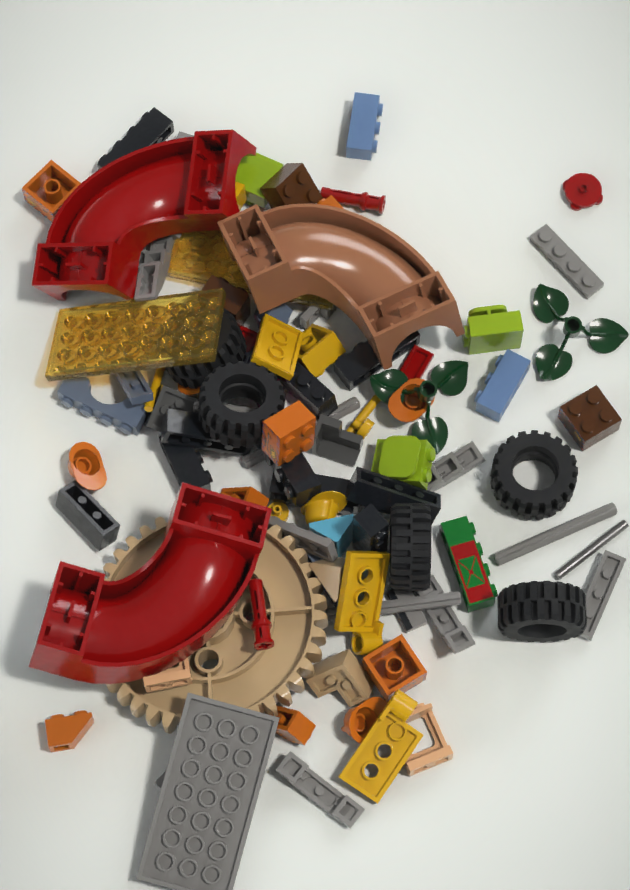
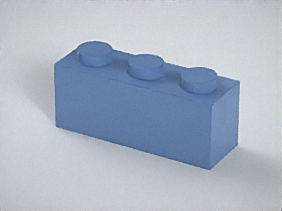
[346,92,383,161]
[474,349,531,422]

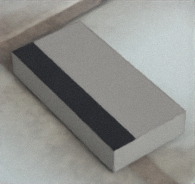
[387,589,427,633]

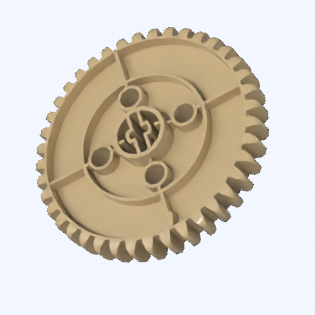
[103,516,328,734]

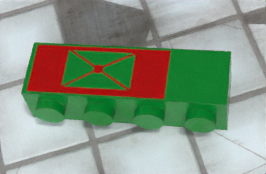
[440,516,498,613]

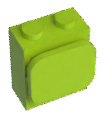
[235,152,284,208]
[462,305,524,355]
[371,435,436,490]

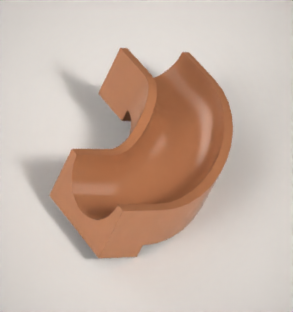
[217,203,465,370]

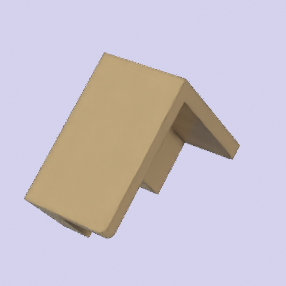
[306,649,374,707]

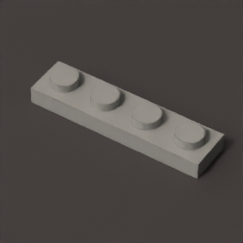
[530,223,604,299]
[268,516,338,562]
[579,550,626,641]

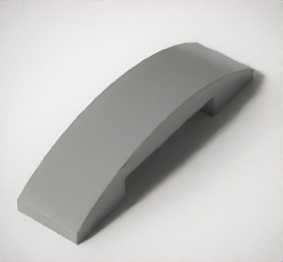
[416,575,475,654]
[276,751,365,829]

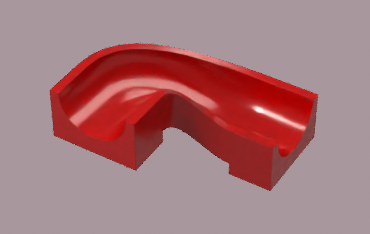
[32,129,257,301]
[28,482,272,684]

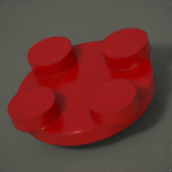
[563,173,603,211]

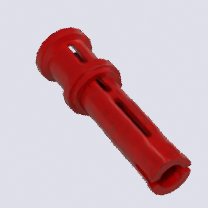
[321,187,386,214]
[248,579,275,650]

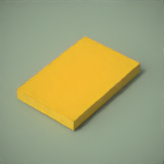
[250,313,304,381]

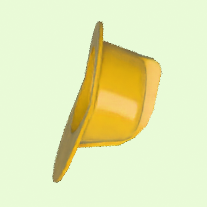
[301,491,347,526]

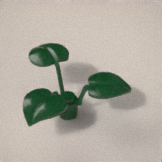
[533,284,629,381]
[370,360,468,455]

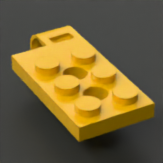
[334,551,390,655]
[338,689,424,804]

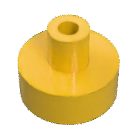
[351,418,375,440]
[268,502,289,522]

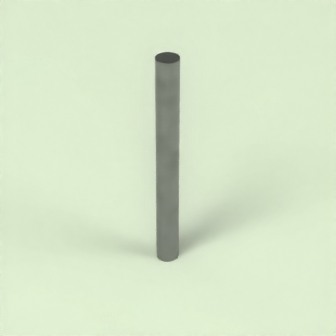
[554,520,629,580]

